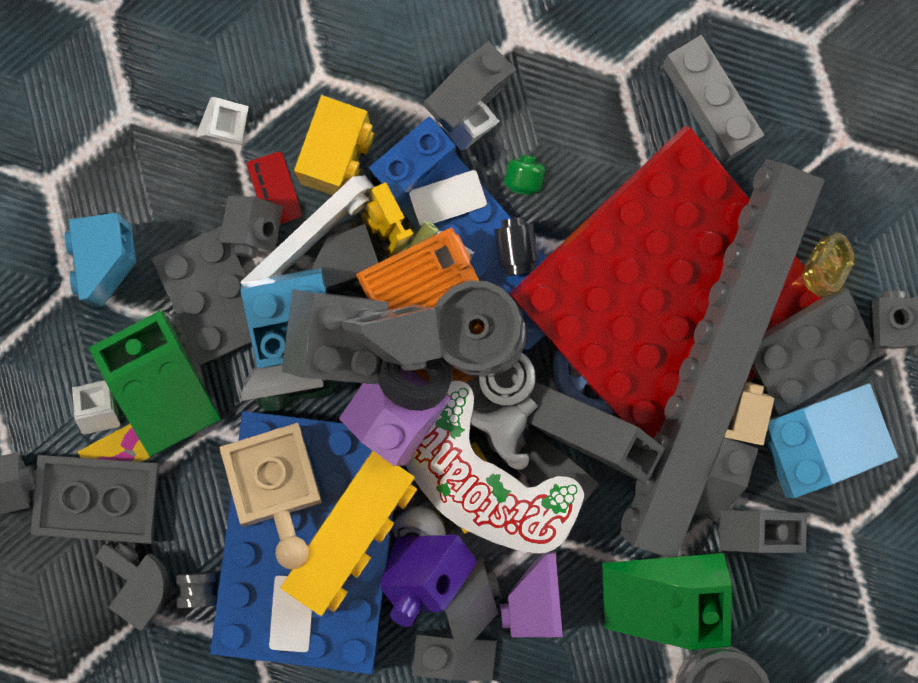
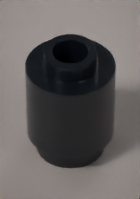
[494,217,539,277]

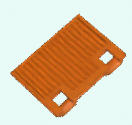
[356,227,485,383]

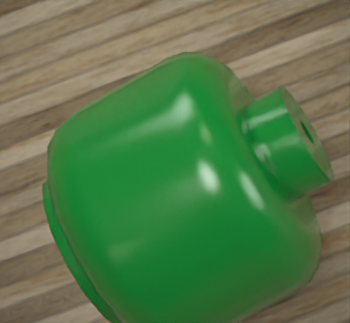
[504,154,545,195]

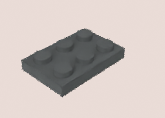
[151,226,252,366]
[751,286,879,416]
[31,455,160,544]

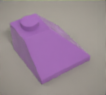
[339,359,451,466]
[500,551,563,637]

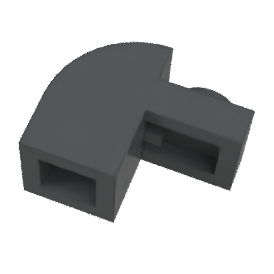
[95,542,169,631]

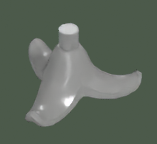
[470,396,538,470]

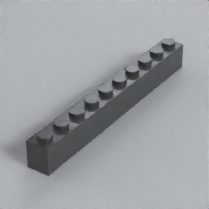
[620,159,825,557]

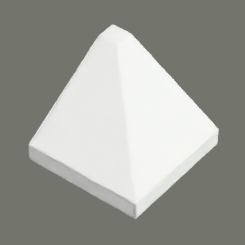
[197,97,249,145]

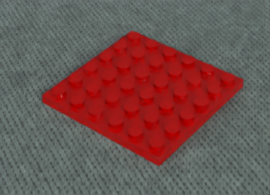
[509,126,827,438]

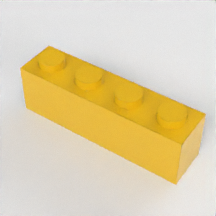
[280,451,417,616]

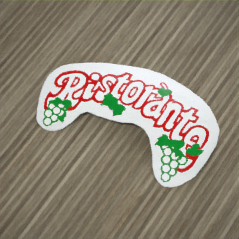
[406,381,584,553]

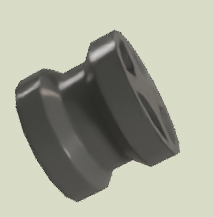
[176,573,217,608]

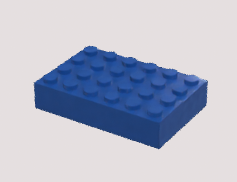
[210,411,394,674]

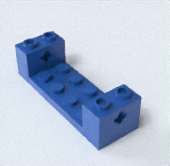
[369,116,546,355]

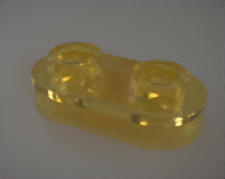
[803,232,855,297]

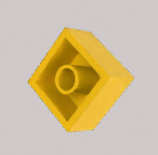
[294,95,375,195]

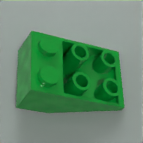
[88,310,221,457]
[602,553,732,650]

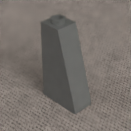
[526,382,665,484]

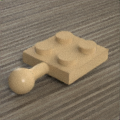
[219,423,322,569]

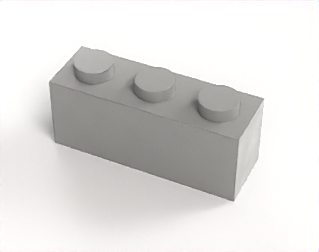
[662,35,764,164]

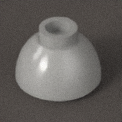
[479,353,536,406]
[392,500,446,539]

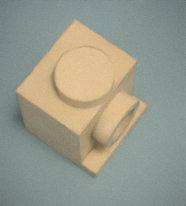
[724,382,774,445]

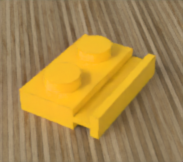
[361,182,413,257]

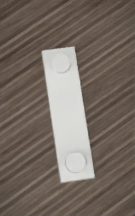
[240,175,375,284]

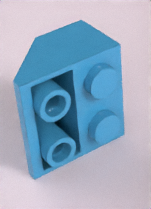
[64,213,136,308]
[240,267,327,369]

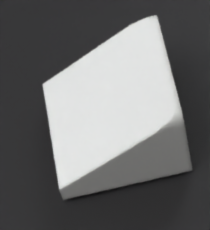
[439,104,499,150]
[72,380,120,434]

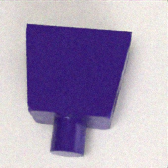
[380,535,477,627]

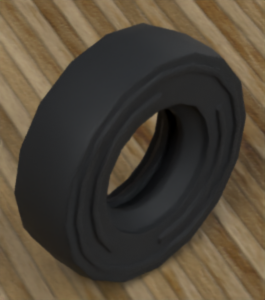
[378,355,452,411]

